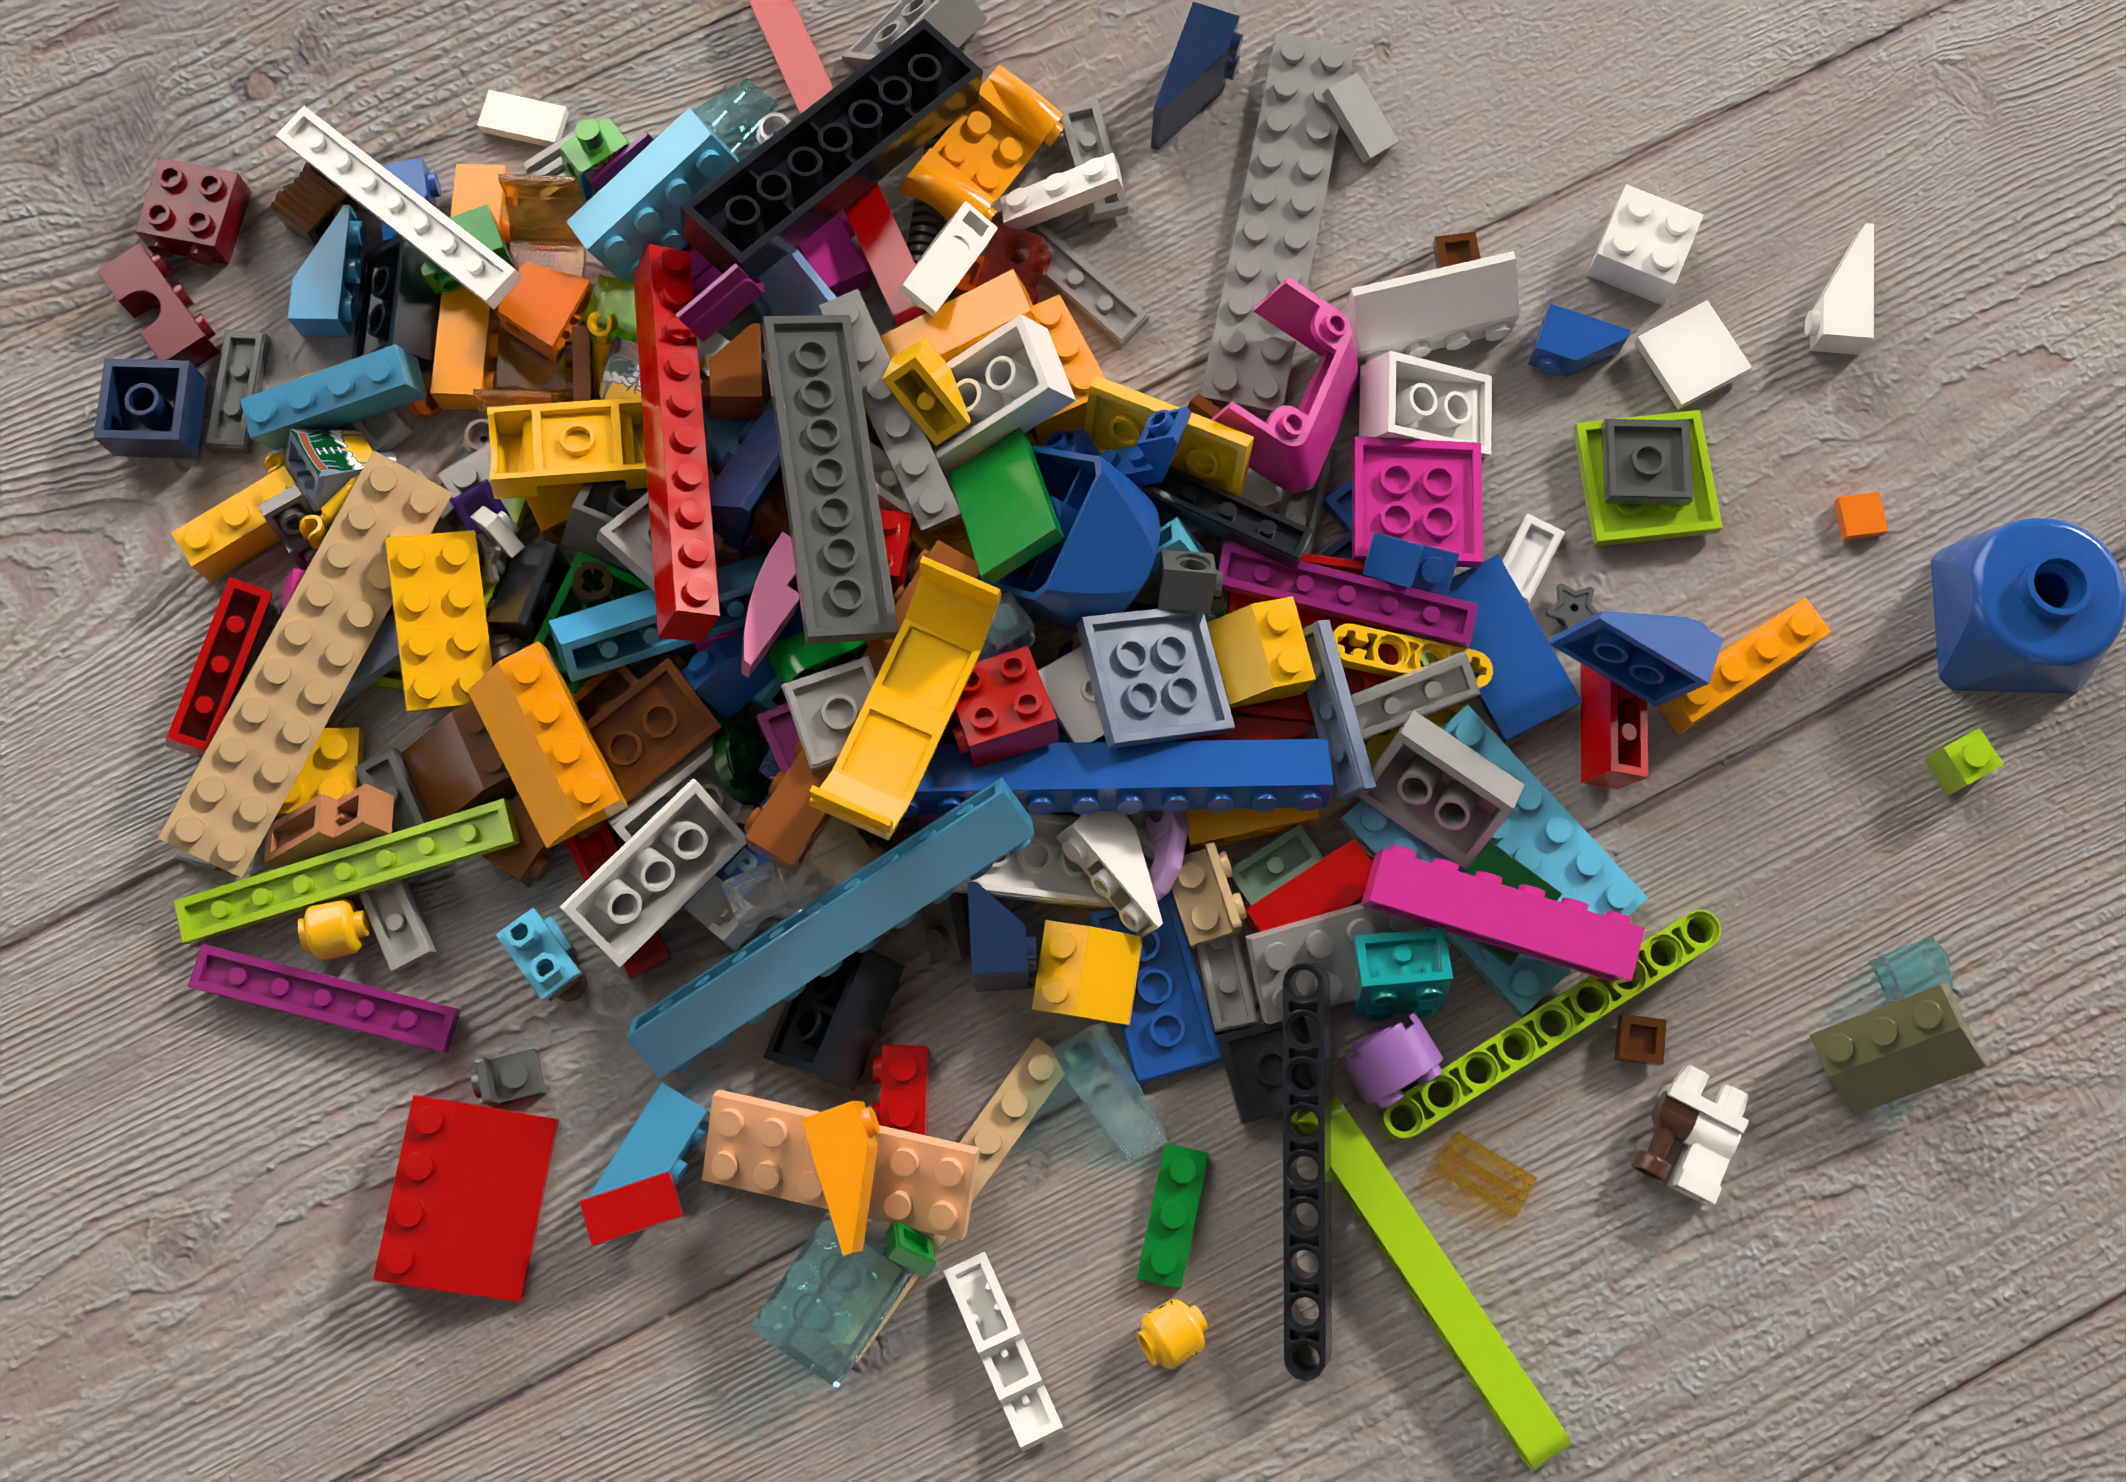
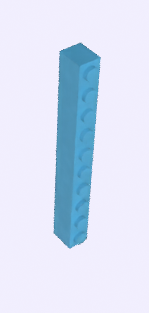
[627,777,1035,1079]

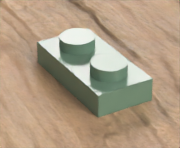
[1229,823,1323,907]

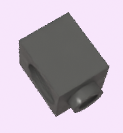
[1155,549,1223,613]

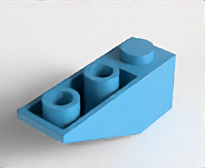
[288,205,366,337]

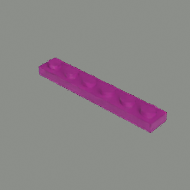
[1218,543,1478,648]
[187,944,461,1054]

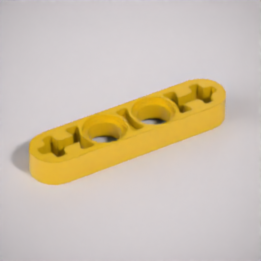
[1333,624,1493,690]

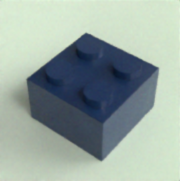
[93,358,207,459]

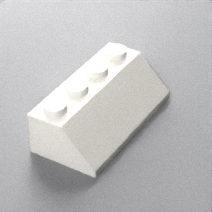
[1344,251,1520,367]
[560,779,747,968]

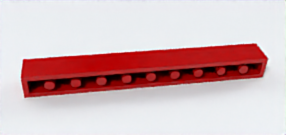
[633,244,720,643]

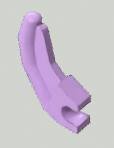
[1145,810,1188,902]

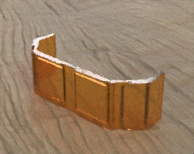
[473,174,587,415]

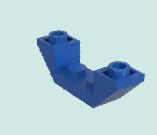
[1043,407,1191,486]

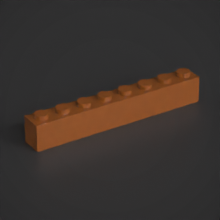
[744,540,983,875]

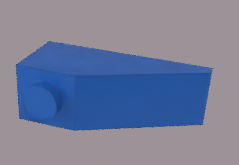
[682,609,804,721]

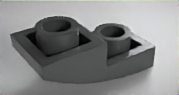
[258,484,327,570]

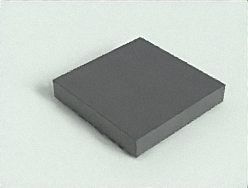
[1602,419,1693,505]

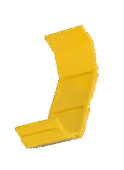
[809,556,1001,840]

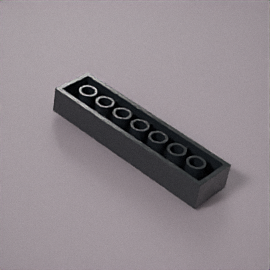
[680,19,983,281]

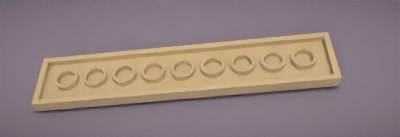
[157,450,453,878]

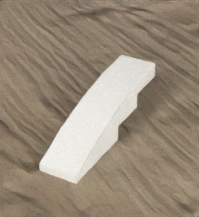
[943,1251,1065,1452]

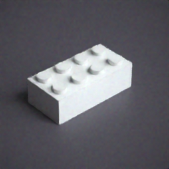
[924,314,1076,480]

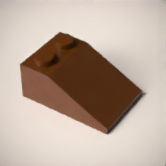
[401,700,517,821]

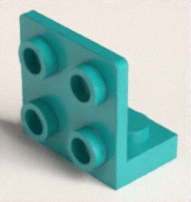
[1353,928,1453,1021]

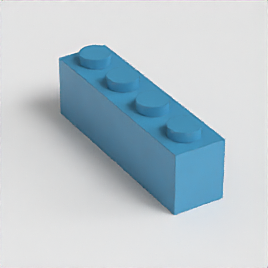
[240,344,428,450]

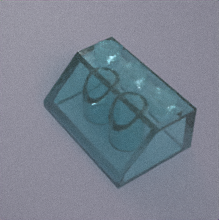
[750,1210,915,1388]

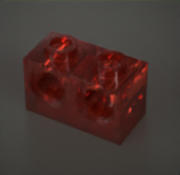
[975,223,1052,305]

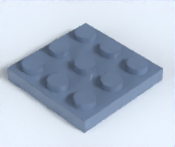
[1076,609,1235,749]

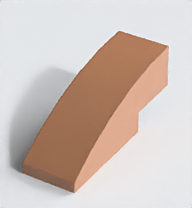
[264,783,394,867]

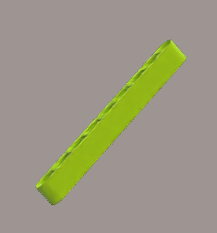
[1378,910,1721,1141]
[1297,1096,1572,1472]

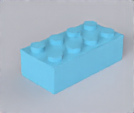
[566,107,739,292]

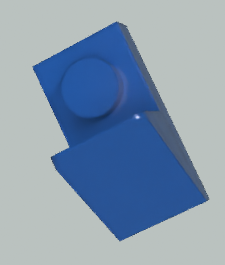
[1362,532,1459,596]

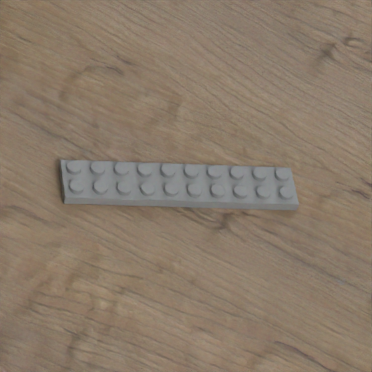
[1201,32,1355,417]

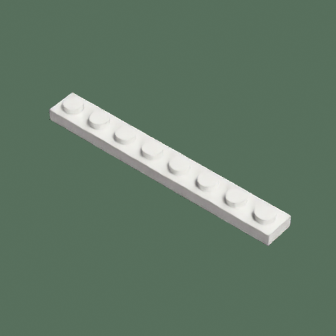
[276,106,523,310]

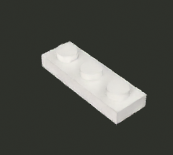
[1000,153,1123,234]

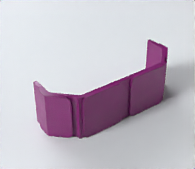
[590,131,767,342]

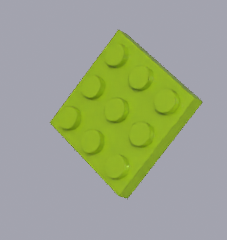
[1573,410,1723,547]

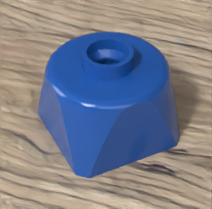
[972,445,1160,632]
[1931,518,2126,694]

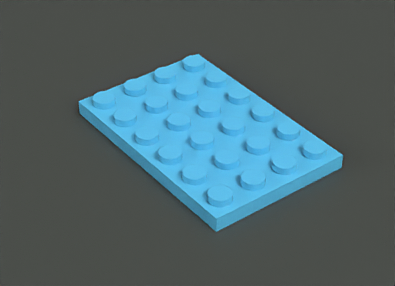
[1339,704,1648,1017]

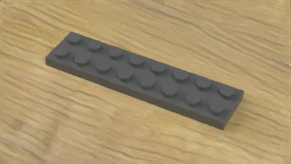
[762,315,899,644]

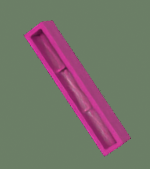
[1361,845,1645,984]

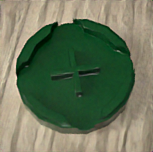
[713,718,770,806]

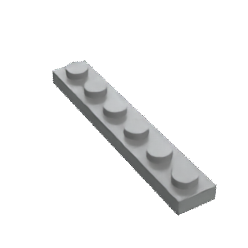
[819,289,962,536]

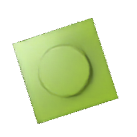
[1924,727,2004,796]

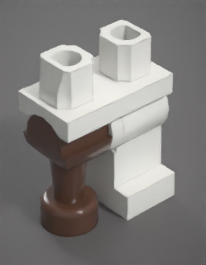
[1631,1065,1749,1205]

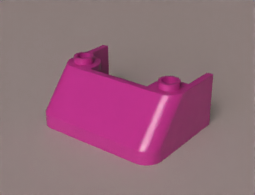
[1210,277,1360,494]

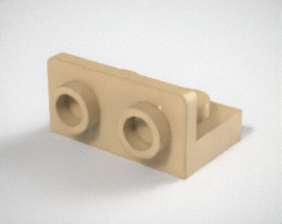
[1171,842,1247,948]

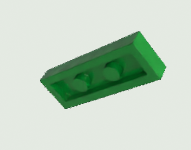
[1136,1143,1209,1289]

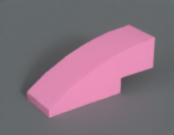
[741,532,800,678]

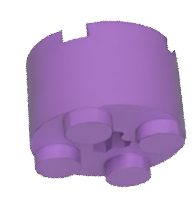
[1337,1011,1443,1109]

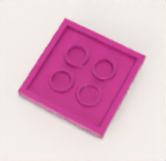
[1352,436,1483,568]

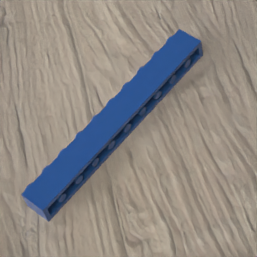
[902,739,1334,818]

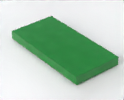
[949,427,1064,585]

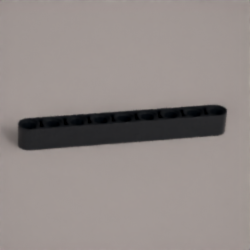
[1283,962,1332,1381]

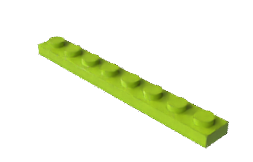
[174,799,520,944]

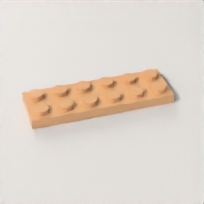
[702,1090,980,1240]

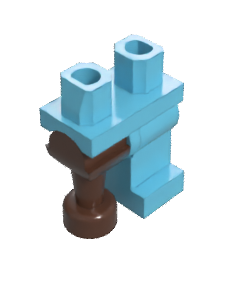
[496,908,587,1002]

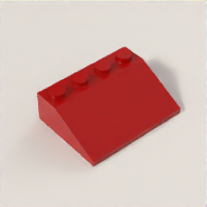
[373,1095,559,1302]

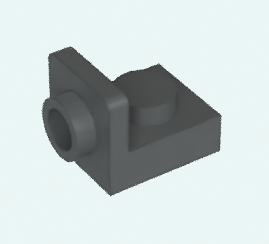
[471,1048,546,1107]

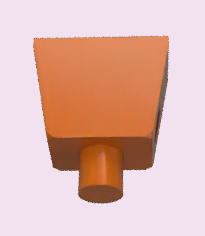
[497,262,594,364]

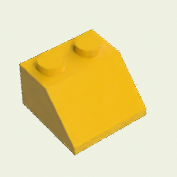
[1207,596,1316,708]
[1032,920,1143,1025]

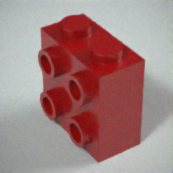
[951,646,1059,769]

